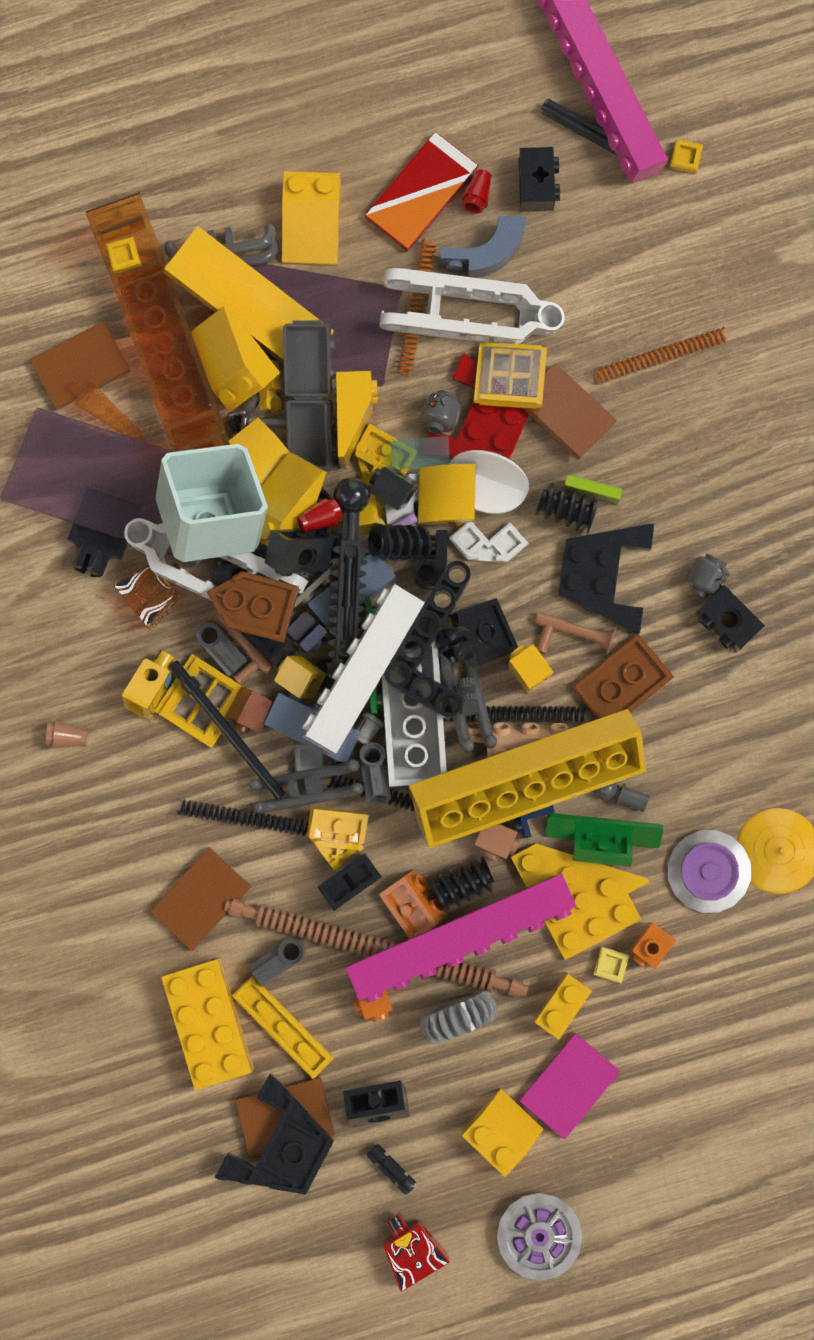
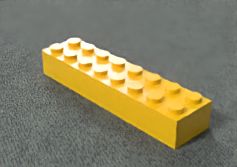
[409,709,646,849]

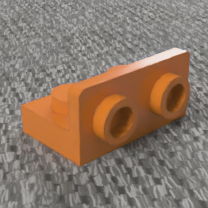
[379,870,447,939]

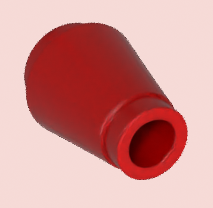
[461,169,492,214]
[297,498,342,533]

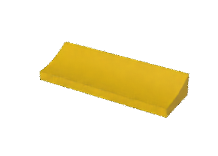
[163,226,334,365]

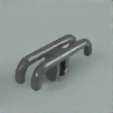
[164,224,279,267]
[440,649,497,753]
[249,760,364,813]

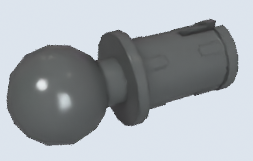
[595,783,650,812]

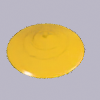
[736,808,814,894]

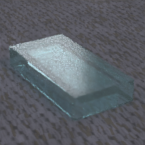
[391,436,450,468]

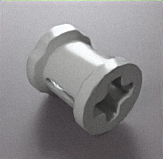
[356,711,385,745]

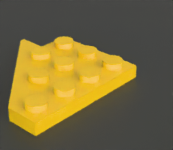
[510,844,649,960]

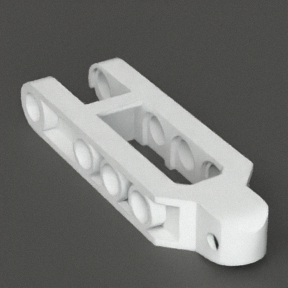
[379,268,565,344]
[124,518,308,600]

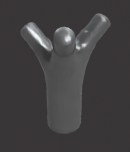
[228,394,260,430]

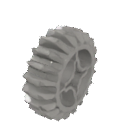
[420,991,499,1044]

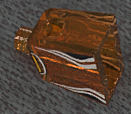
[113,563,182,630]

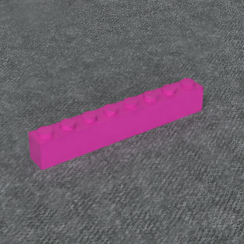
[536,0,668,184]
[346,874,577,1003]

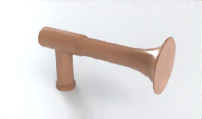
[206,611,274,686]
[535,612,617,656]

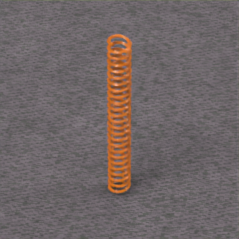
[397,237,437,376]
[594,326,726,385]

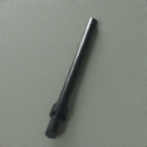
[169,660,286,800]

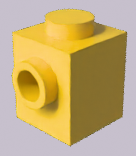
[274,656,327,699]

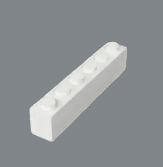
[302,584,425,755]

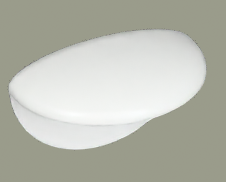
[449,450,529,514]

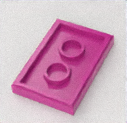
[519,1033,621,1140]

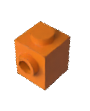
[629,922,676,969]
[352,989,393,1023]

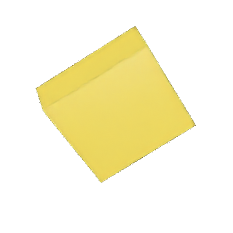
[593,946,630,983]

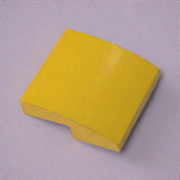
[222,417,289,486]
[418,464,476,525]

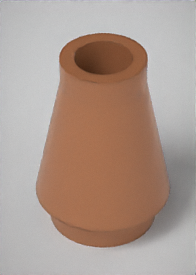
[45,720,88,749]

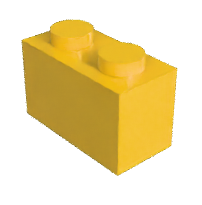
[507,644,553,694]
[533,972,592,1039]

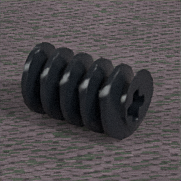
[535,483,597,534]
[368,524,432,561]
[430,856,494,911]

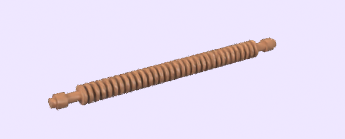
[224,899,528,998]

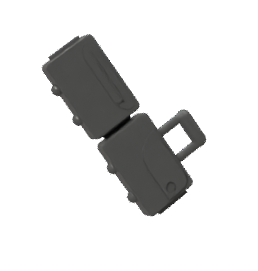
[259,320,338,472]

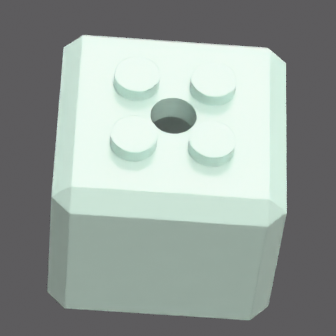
[155,444,268,562]

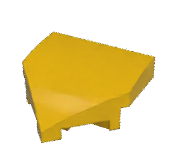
[355,423,419,486]
[307,806,369,871]

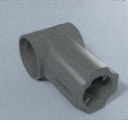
[196,622,248,676]
[359,742,391,805]
[249,938,306,987]

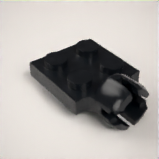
[67,488,142,578]
[436,598,518,668]

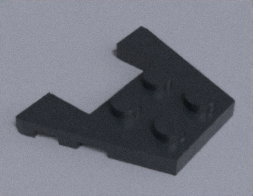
[558,524,654,634]
[215,1073,334,1195]

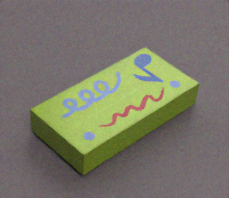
[564,475,623,505]

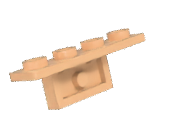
[467,722,573,758]

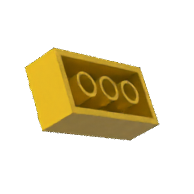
[161,958,254,1091]

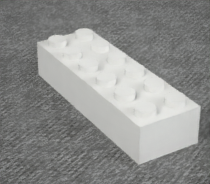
[382,618,447,788]

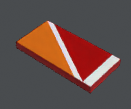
[365,131,478,252]

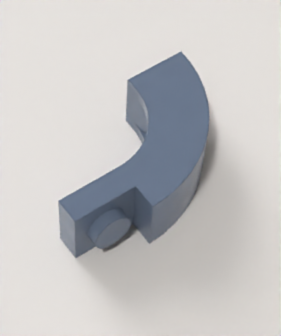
[441,216,526,278]

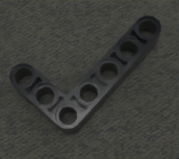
[385,561,471,719]

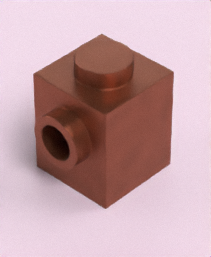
[226,686,274,734]

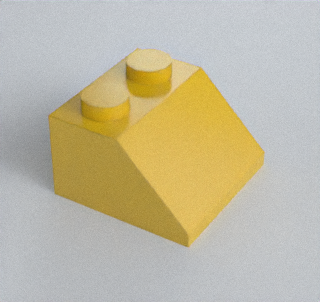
[461,1088,544,1177]

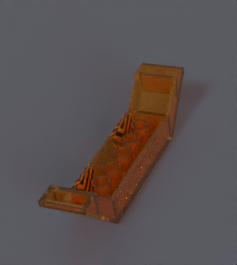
[85,192,231,452]

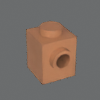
[474,824,520,862]

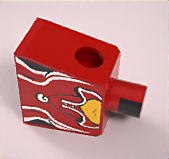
[383,1212,450,1292]

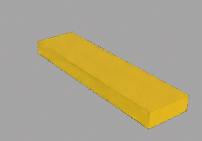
[232,975,334,1079]

